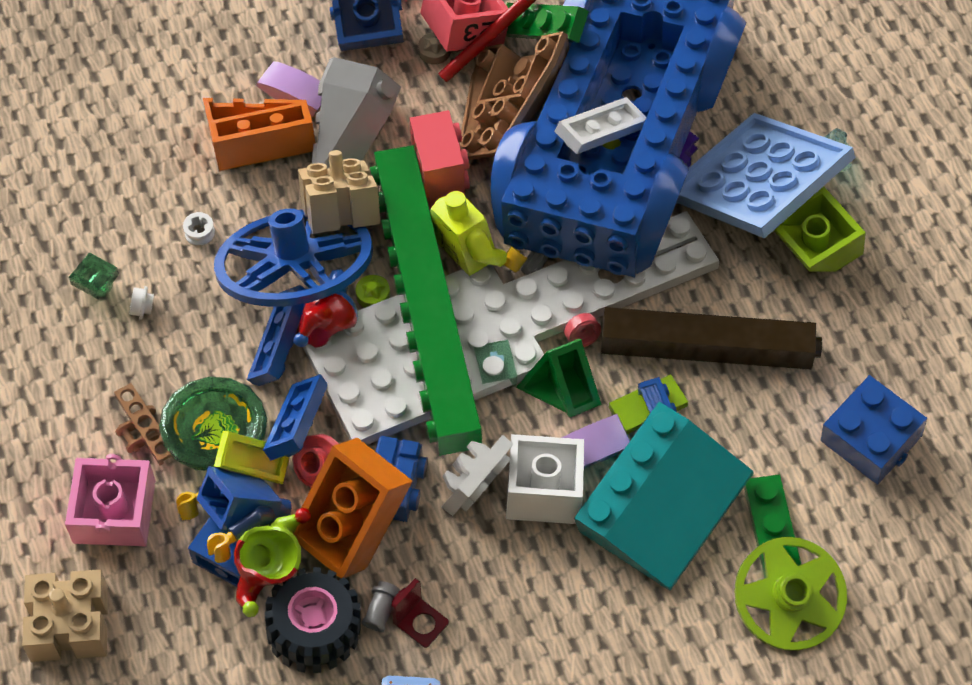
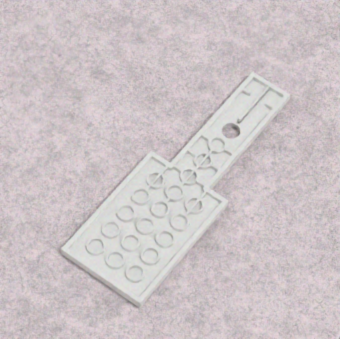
[303,211,719,445]

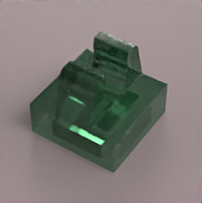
[69,252,119,300]

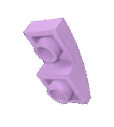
[256,61,322,117]
[561,414,630,469]

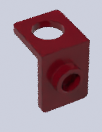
[391,578,449,648]

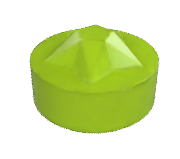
[355,275,390,308]

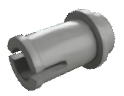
[362,581,400,632]

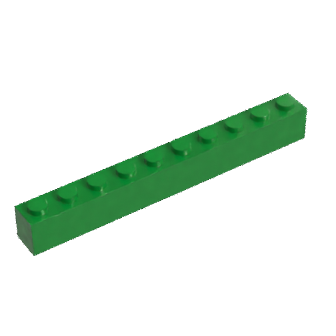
[369,145,482,456]

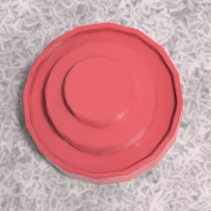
[292,434,339,487]

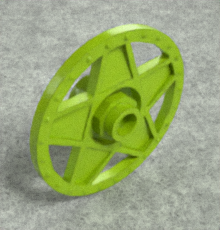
[734,537,847,651]

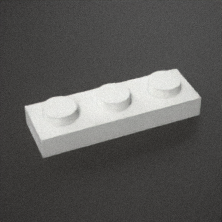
[554,97,646,154]

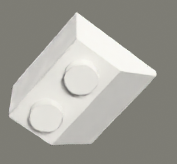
[506,434,584,524]

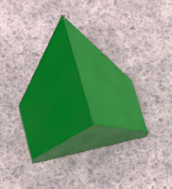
[516,339,602,418]

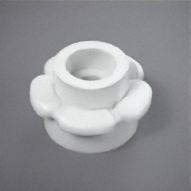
[129,286,154,320]

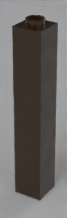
[601,307,822,370]

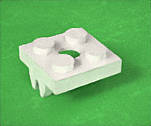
[441,435,514,516]

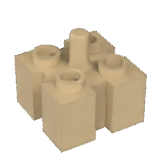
[298,150,380,234]
[22,569,108,662]

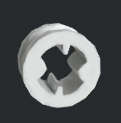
[183,212,215,245]

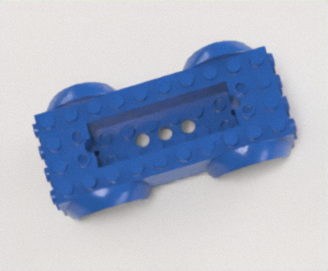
[490,0,747,278]

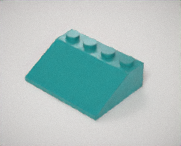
[574,402,754,591]

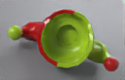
[234,507,311,617]

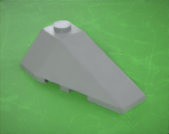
[312,57,401,169]

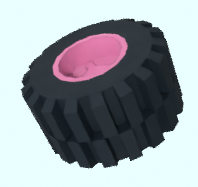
[264,567,361,673]

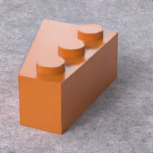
[203,98,316,171]

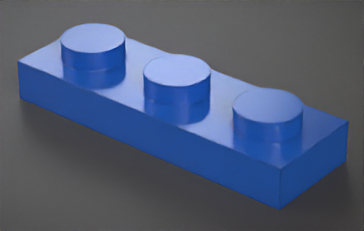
[247,285,306,386]
[263,374,327,461]

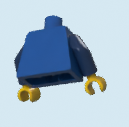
[176,466,292,563]

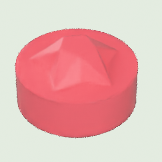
[564,313,601,347]

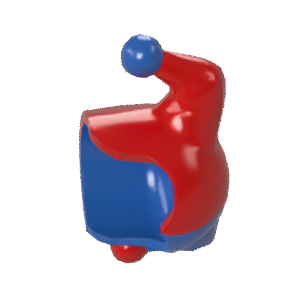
[294,269,358,348]

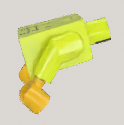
[430,191,528,276]

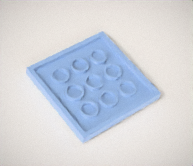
[676,113,856,238]

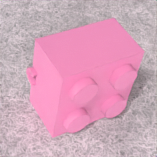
[65,454,156,547]

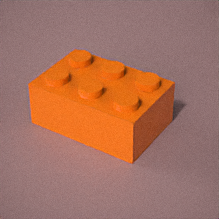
[294,438,413,579]

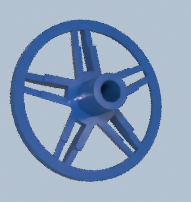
[214,209,373,307]

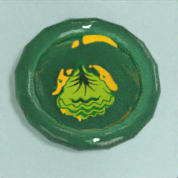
[159,376,268,471]

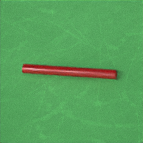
[438,0,536,82]

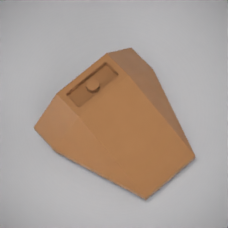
[459,32,569,160]

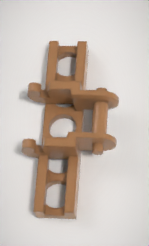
[114,383,177,466]

